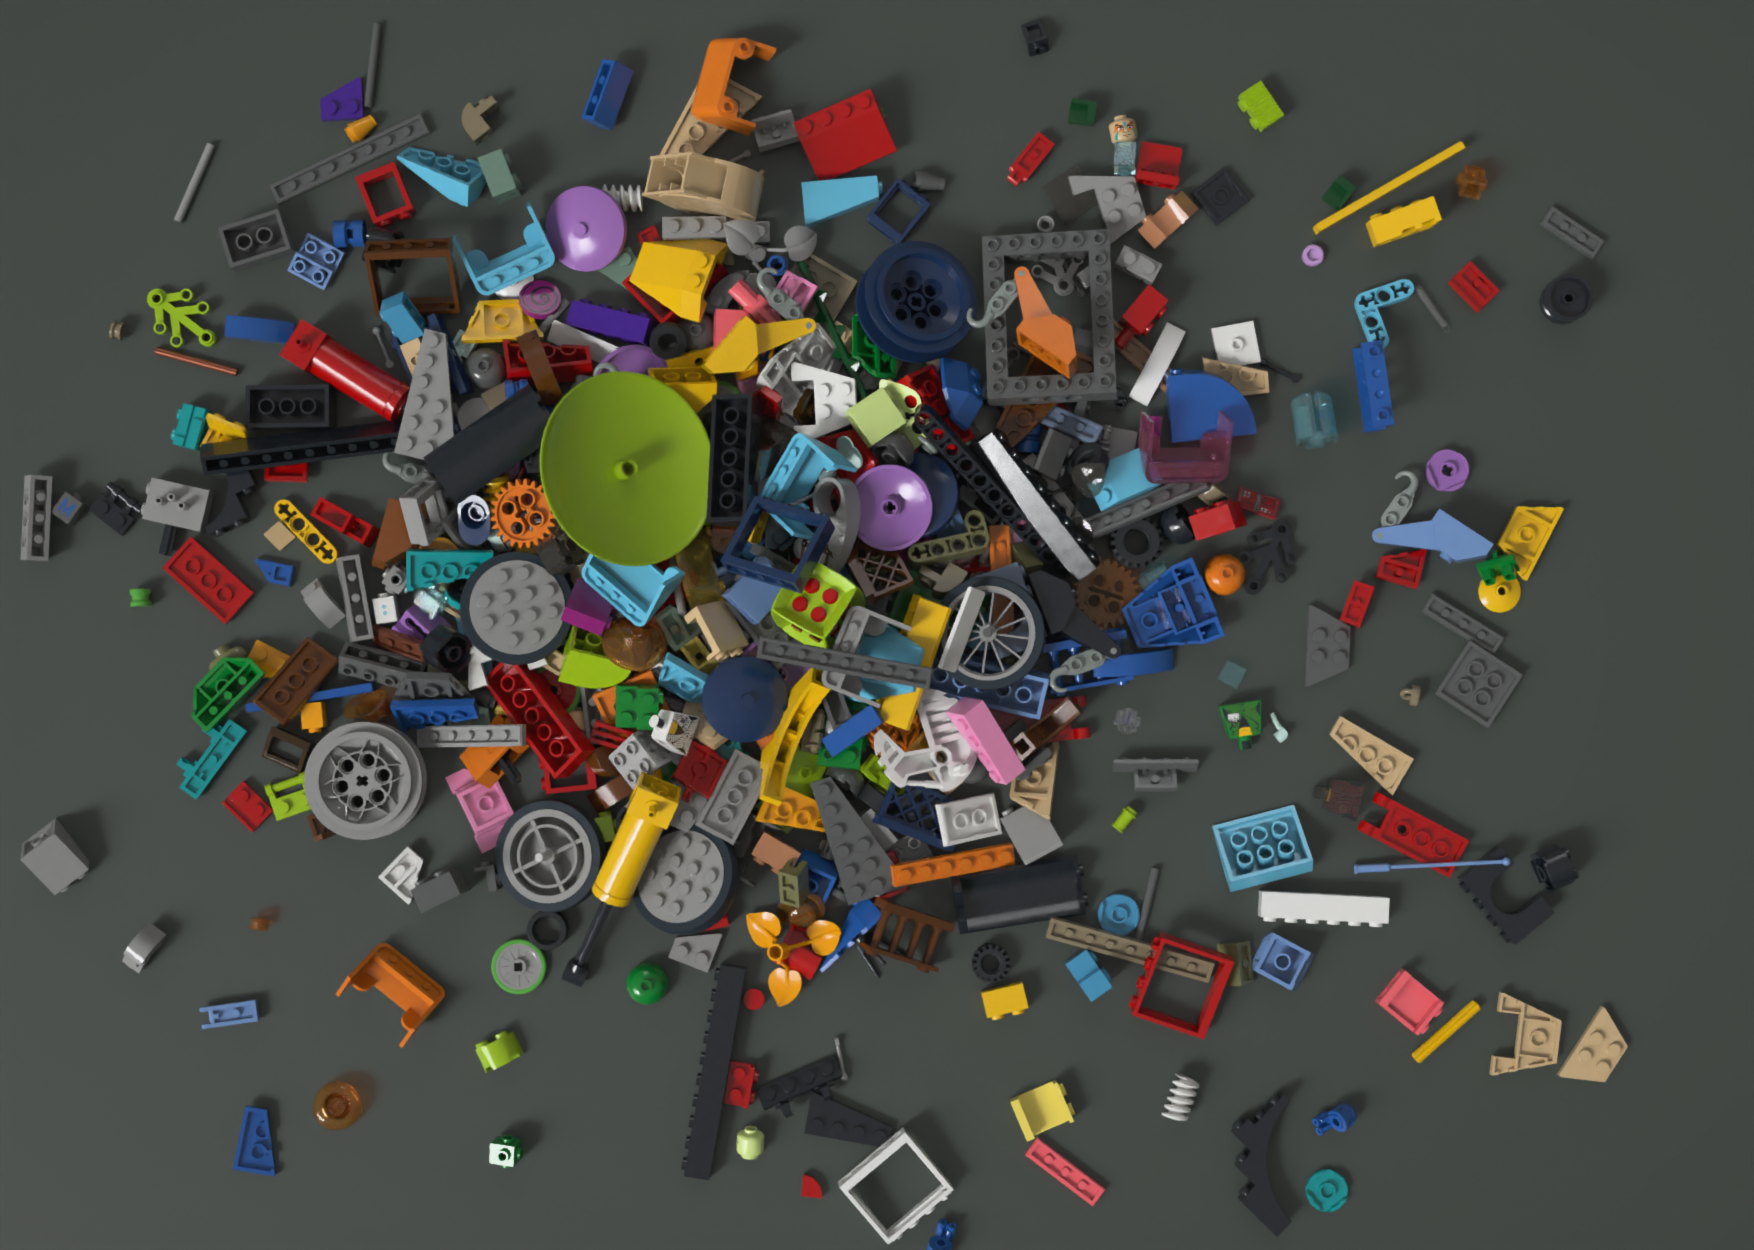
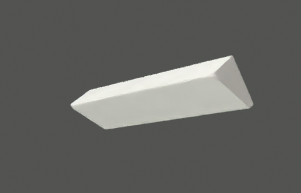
[547,320,619,363]
[938,586,985,672]

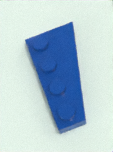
[390,698,480,732]

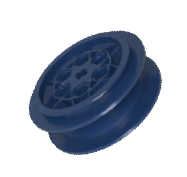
[856,241,977,363]

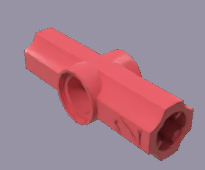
[728,279,783,324]

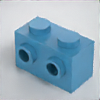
[379,291,426,344]

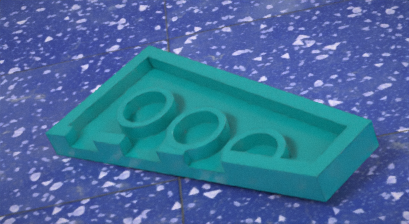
[406,549,493,592]

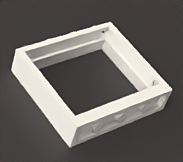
[838,1127,954,1244]

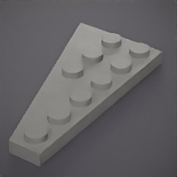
[394,329,454,460]

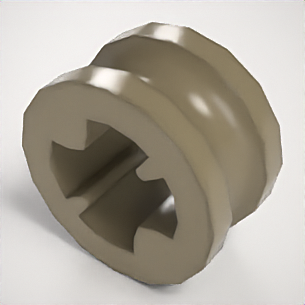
[109,320,126,341]

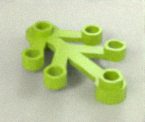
[147,288,217,348]

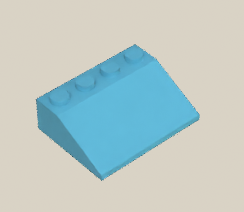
[1212,805,1313,892]

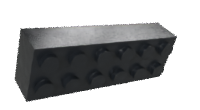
[706,393,762,526]

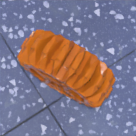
[868,713,923,756]

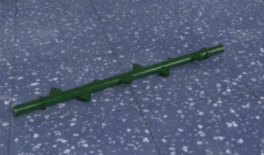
[796,260,869,400]

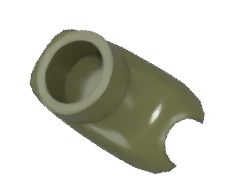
[209,643,248,670]

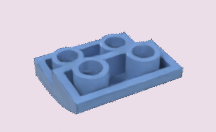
[287,232,347,291]

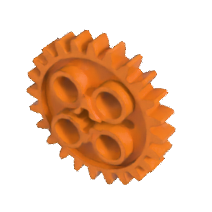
[490,479,557,548]

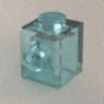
[1113,142,1137,176]

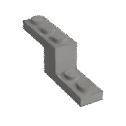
[662,216,770,244]

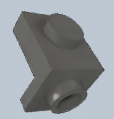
[473,861,503,891]

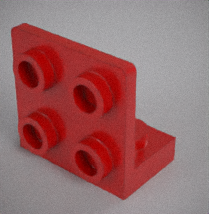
[1135,141,1182,190]

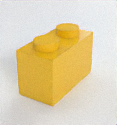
[981,981,1029,1020]

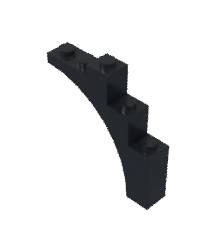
[1231,1092,1292,1237]

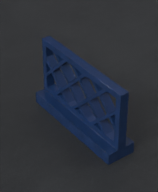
[872,781,956,853]

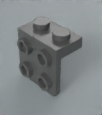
[1003,720,1052,781]

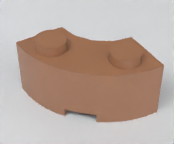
[1138,191,1199,249]

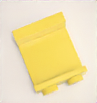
[1009,1079,1075,1142]

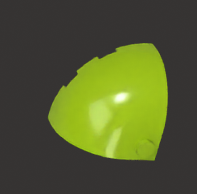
[558,621,634,688]

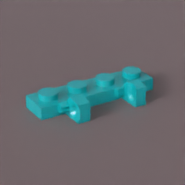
[176,718,248,800]

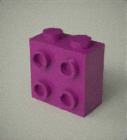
[561,577,616,636]

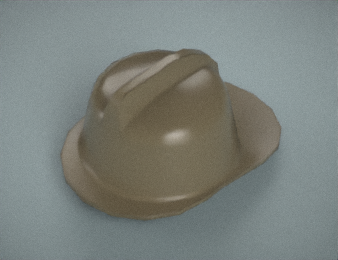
[1197,459,1231,506]

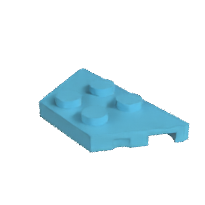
[657,652,709,703]

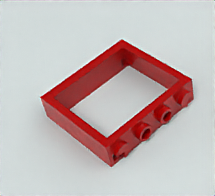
[1129,931,1234,1040]

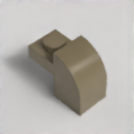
[461,95,499,145]
[917,562,968,600]

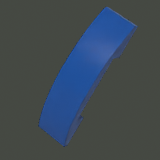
[1093,648,1174,677]

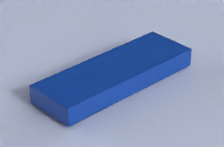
[821,705,884,758]

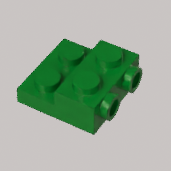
[616,684,663,730]

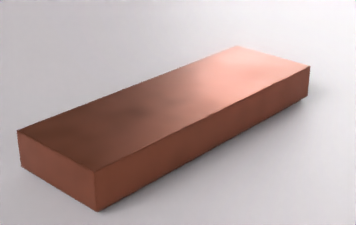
[372,624,426,663]

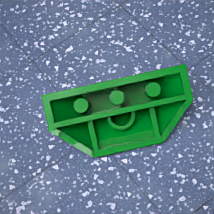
[852,298,896,379]
[192,657,266,733]

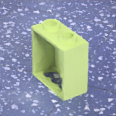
[844,387,906,448]

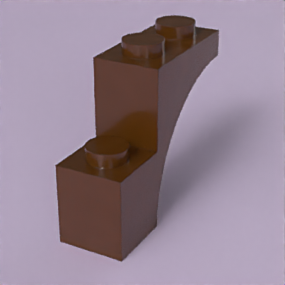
[1010,696,1083,761]

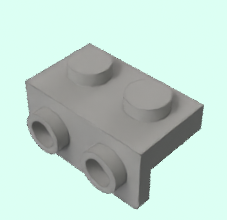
[751,109,800,152]

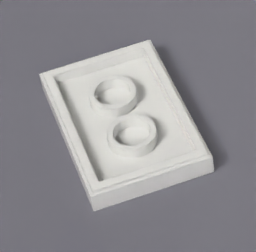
[935,792,1002,847]

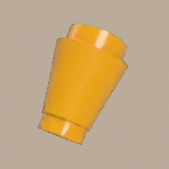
[344,115,377,143]

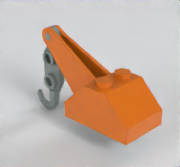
[967,266,1078,379]

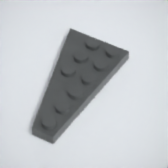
[810,776,909,905]

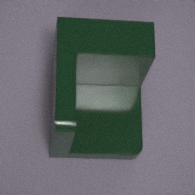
[1068,98,1097,127]
[1322,175,1357,211]

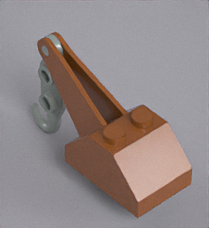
[371,452,429,570]

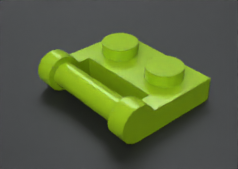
[264,771,311,821]

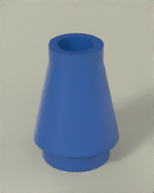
[767,255,788,277]

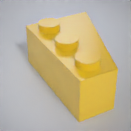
[1366,196,1442,247]

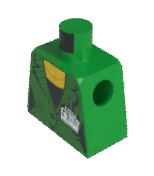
[1218,700,1261,750]

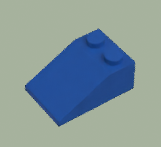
[776,848,838,925]

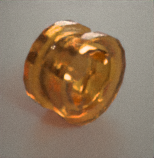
[248,917,269,931]

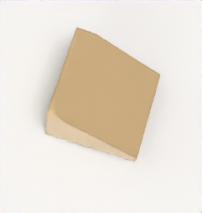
[264,521,296,551]

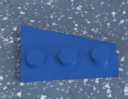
[233,1105,276,1176]

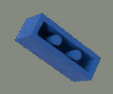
[581,59,634,130]

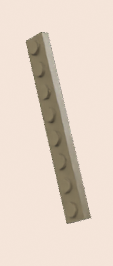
[1045,916,1215,983]

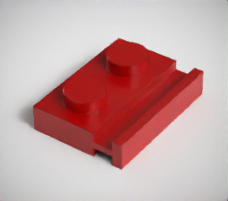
[1447,261,1500,313]
[222,781,273,832]

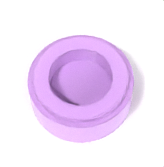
[1302,245,1324,267]

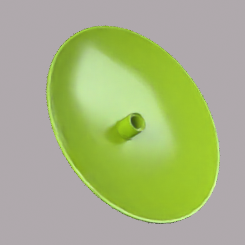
[540,371,710,567]

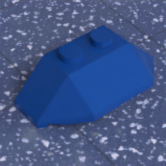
[940,357,983,431]

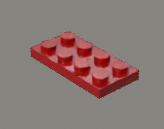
[163,537,255,625]

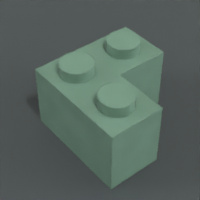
[477,149,523,205]

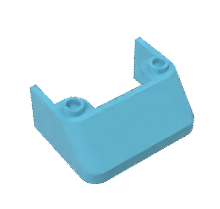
[453,201,555,295]
[759,433,857,540]

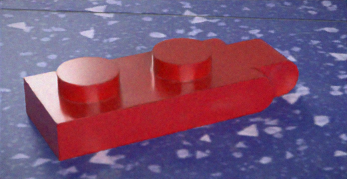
[1007,132,1055,187]

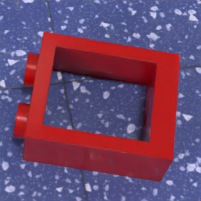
[355,162,416,228]
[539,746,599,794]

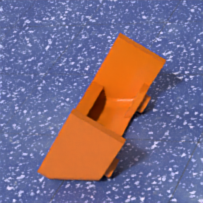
[691,38,777,136]
[336,943,445,1048]

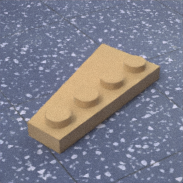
[1329,716,1414,795]

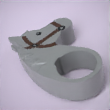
[793,477,861,574]

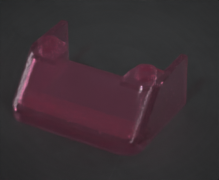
[1138,411,1233,484]

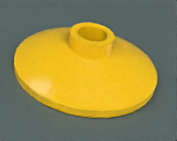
[1478,575,1521,613]

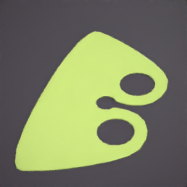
[879,379,926,450]

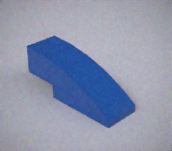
[225,315,295,344]

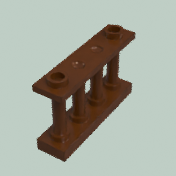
[859,897,956,973]

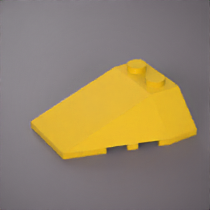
[629,239,728,323]

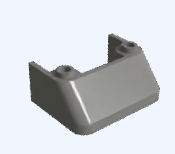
[821,606,912,708]

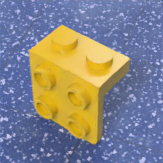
[200,413,249,448]

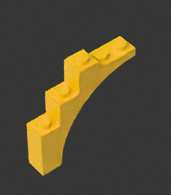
[759,668,831,806]

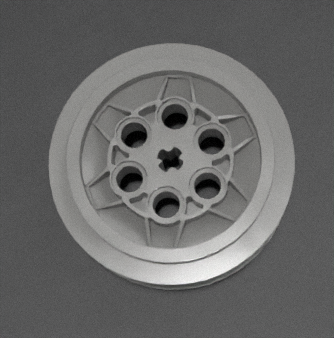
[304,722,428,840]

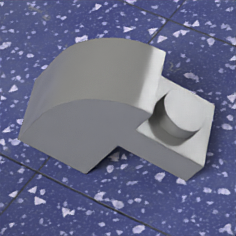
[300,578,346,629]
[122,922,166,973]

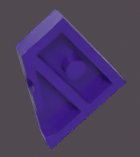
[320,77,365,122]

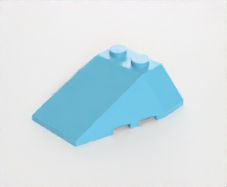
[843,625,924,702]

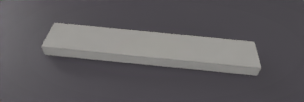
[417,724,526,748]

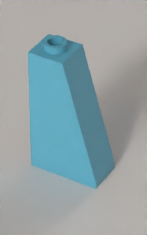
[801,176,883,228]

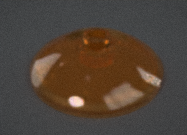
[602,617,667,671]

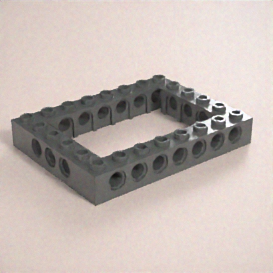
[982,229,1117,406]

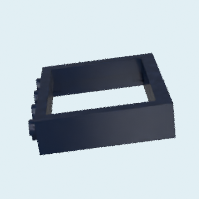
[720,496,835,594]

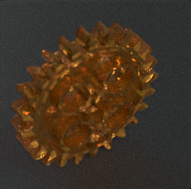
[1072,559,1140,628]

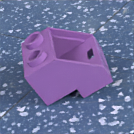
[392,598,452,641]

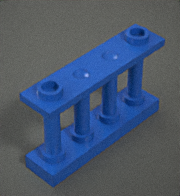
[1352,340,1395,433]
[1042,627,1134,696]

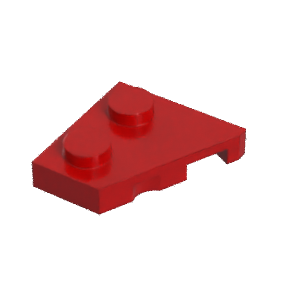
[1375,549,1427,589]

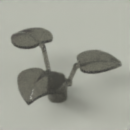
[1034,462,1105,546]

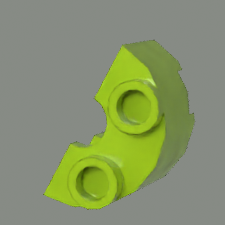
[475,1030,524,1073]

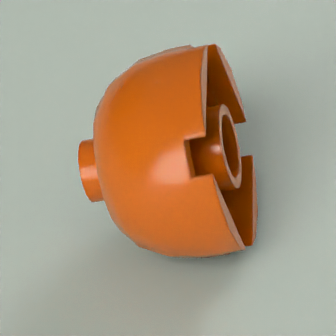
[1202,554,1245,596]

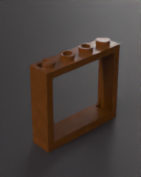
[364,237,462,317]

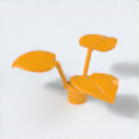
[746,912,842,1007]

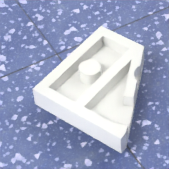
[378,846,424,905]

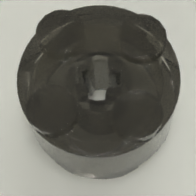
[536,527,587,576]

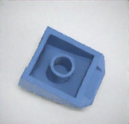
[1252,932,1314,992]

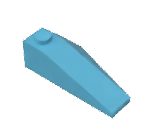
[397,147,486,207]

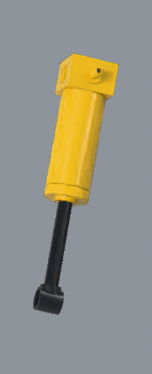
[561,771,681,987]

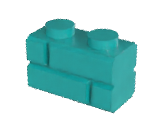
[171,403,212,452]

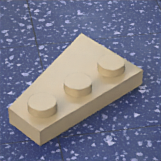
[1202,357,1269,396]

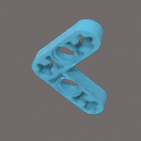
[1354,279,1414,350]

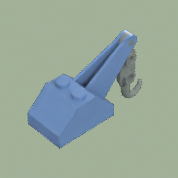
[1372,470,1494,564]

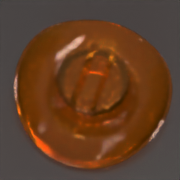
[313,1081,362,1130]

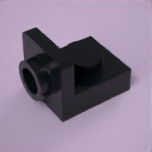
[1021,19,1049,57]

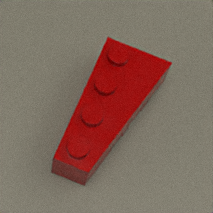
[896,364,975,450]

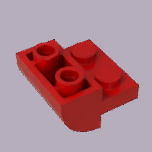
[772,922,823,981]

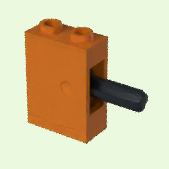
[459,713,529,789]

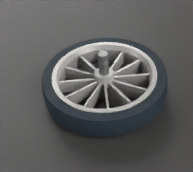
[936,576,1045,690]

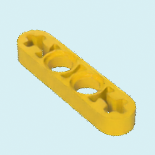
[274,499,339,564]

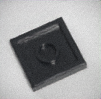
[1191,167,1250,227]

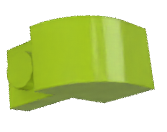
[860,753,905,798]

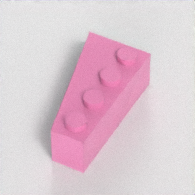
[945,697,1026,785]

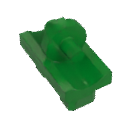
[1476,550,1520,586]

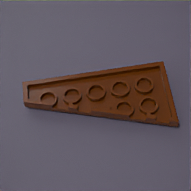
[995,351,1094,448]

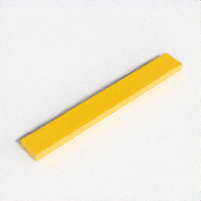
[1313,141,1466,235]

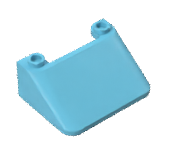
[582,554,685,627]

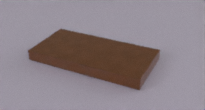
[252,636,339,727]

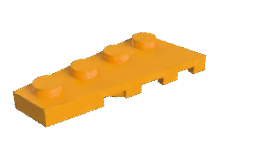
[755,787,825,832]

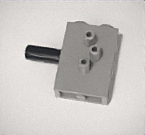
[141,478,215,556]

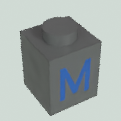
[51,491,89,525]

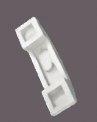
[1128,322,1186,406]

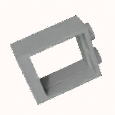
[399,479,449,546]

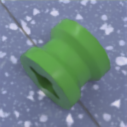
[129,589,152,607]

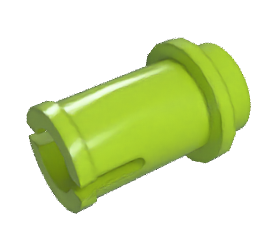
[1112,806,1137,833]

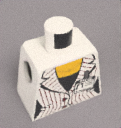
[649,709,700,756]

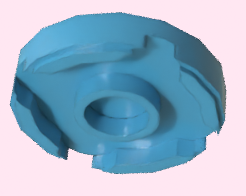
[1097,893,1140,936]

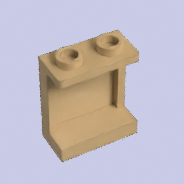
[684,600,749,662]

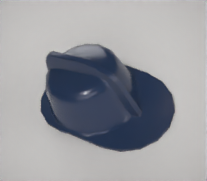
[457,494,491,546]

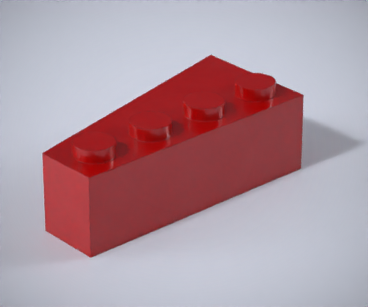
[502,340,593,386]

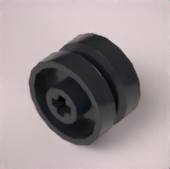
[1539,274,1593,325]

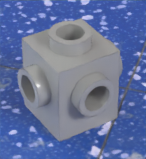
[382,565,409,596]

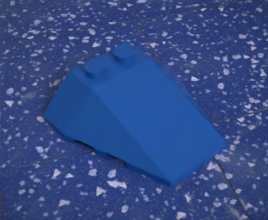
[1122,557,1225,648]

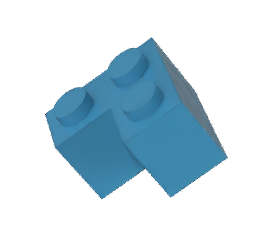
[1064,949,1112,1002]

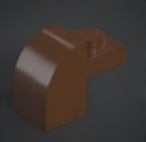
[587,745,621,777]

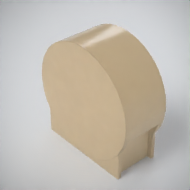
[642,152,765,222]

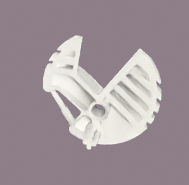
[874,689,977,792]

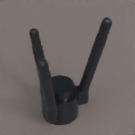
[854,932,905,979]

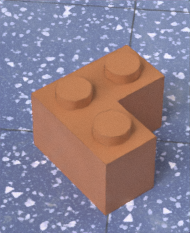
[751,830,801,874]

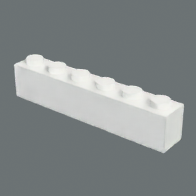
[1258,890,1390,927]

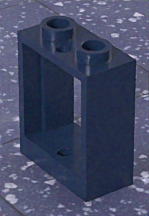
[866,178,931,244]

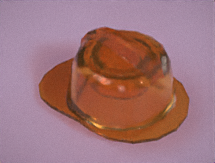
[343,689,392,723]
[777,893,825,928]

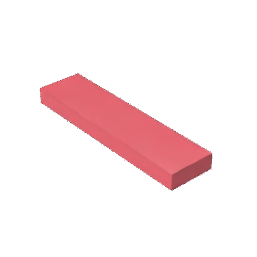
[1025,1137,1106,1206]

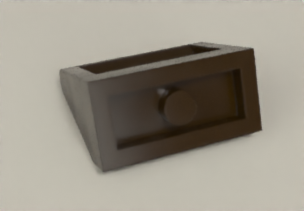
[262,726,315,773]

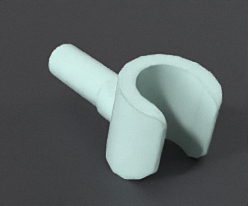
[1269,712,1288,743]

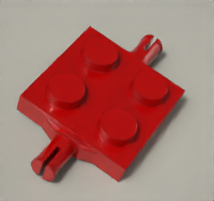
[671,740,728,803]

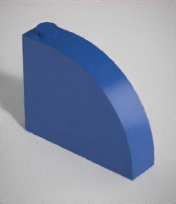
[1165,368,1257,443]

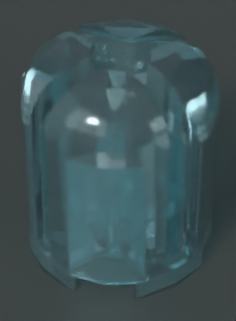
[1290,391,1339,449]

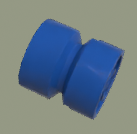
[333,219,367,248]
[1016,423,1041,455]

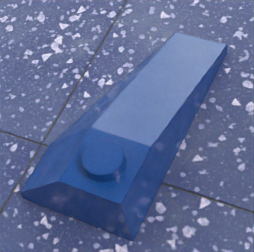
[819,898,882,973]

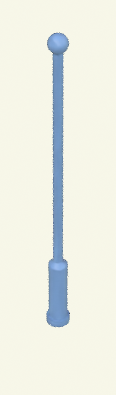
[1354,857,1511,874]

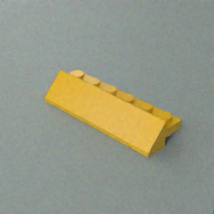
[876,594,952,731]

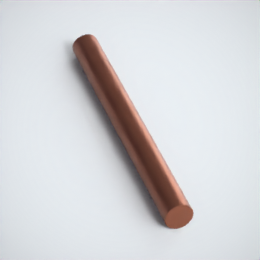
[154,347,239,376]

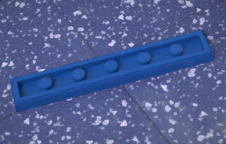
[245,683,376,712]

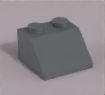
[1033,428,1074,481]

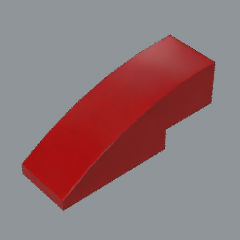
[310,497,380,548]

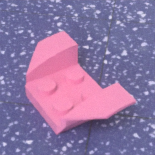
[445,769,514,853]

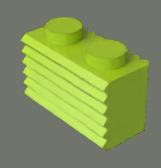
[1237,80,1284,132]

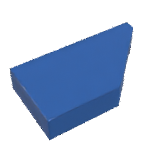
[255,558,295,587]

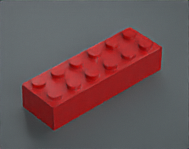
[486,662,596,779]

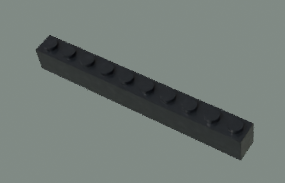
[200,419,402,475]
[681,963,747,1181]

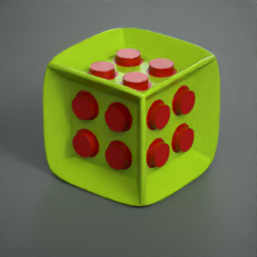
[771,562,866,649]

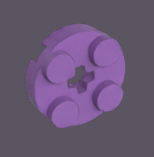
[1425,449,1469,492]

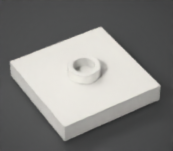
[1211,321,1261,366]

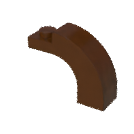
[516,330,563,406]
[587,775,633,814]

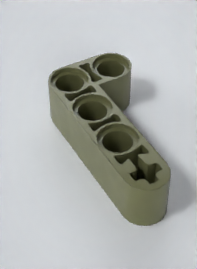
[907,510,989,568]

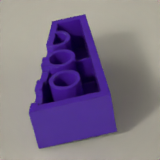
[566,298,658,348]

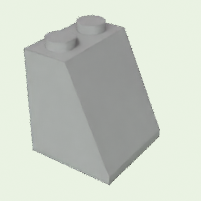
[999,805,1063,865]
[20,818,89,895]

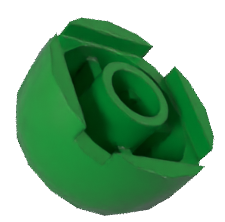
[626,962,669,1005]

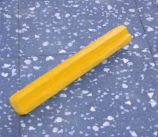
[1412,1000,1481,1063]

